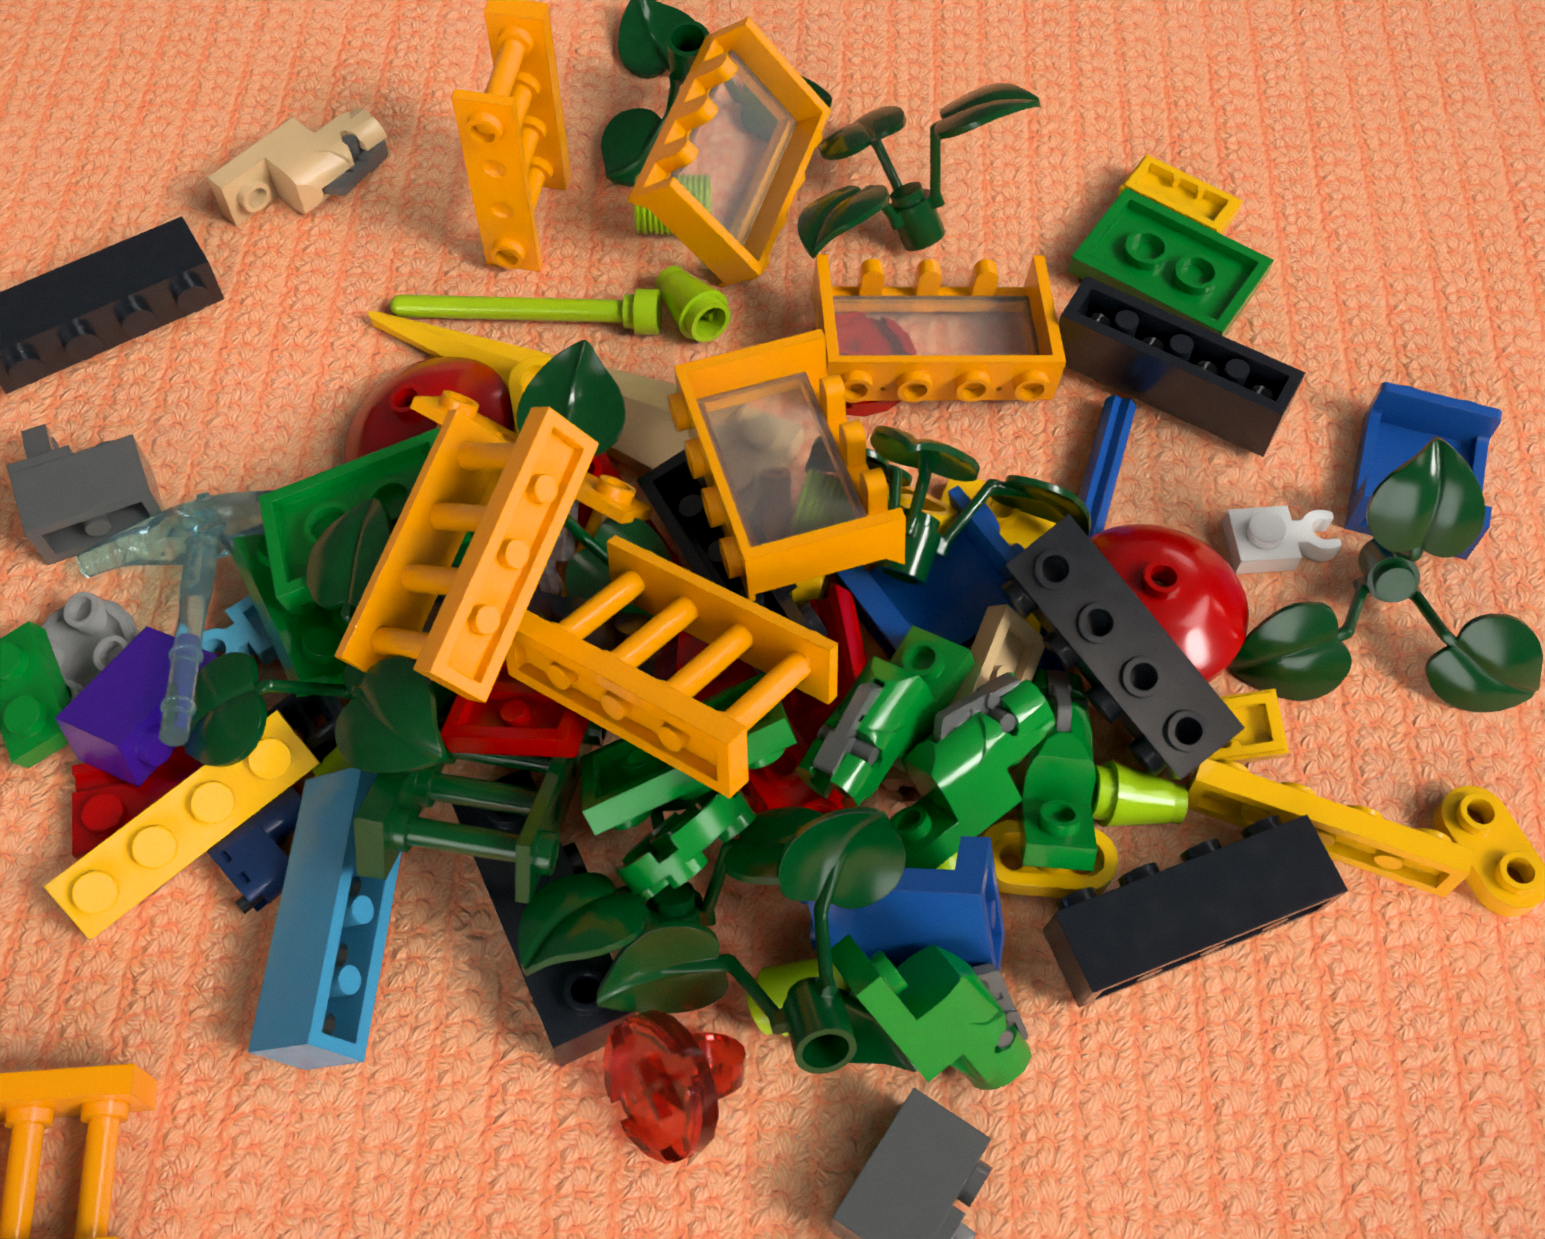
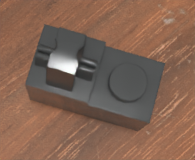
[7,424,169,565]
[830,1088,993,1239]

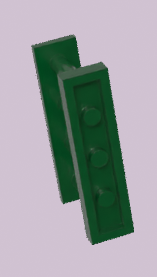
[354,680,607,904]

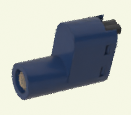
[206,786,302,914]

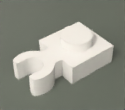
[1222,505,1342,574]

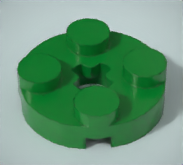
[615,789,756,901]

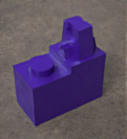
[55,626,219,787]

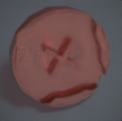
[602,1009,746,1164]

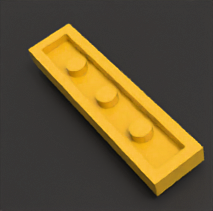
[44,709,320,940]
[1186,758,1475,898]

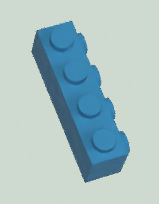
[248,767,401,1070]

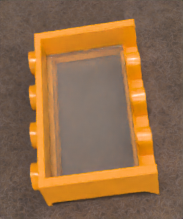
[626,16,831,288]
[810,254,1066,403]
[667,329,906,601]

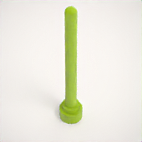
[389,288,662,335]

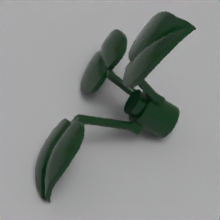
[601,0,832,187]
[797,83,1042,259]
[452,340,673,618]
[805,426,1091,586]
[1230,437,1543,712]
[180,498,448,775]
[518,797,823,976]
[596,807,917,1074]

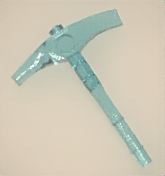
[77,490,274,746]

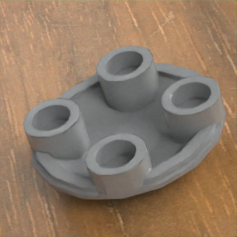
[41,591,139,700]

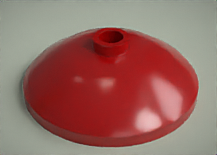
[344,357,515,463]
[1090,524,1249,683]

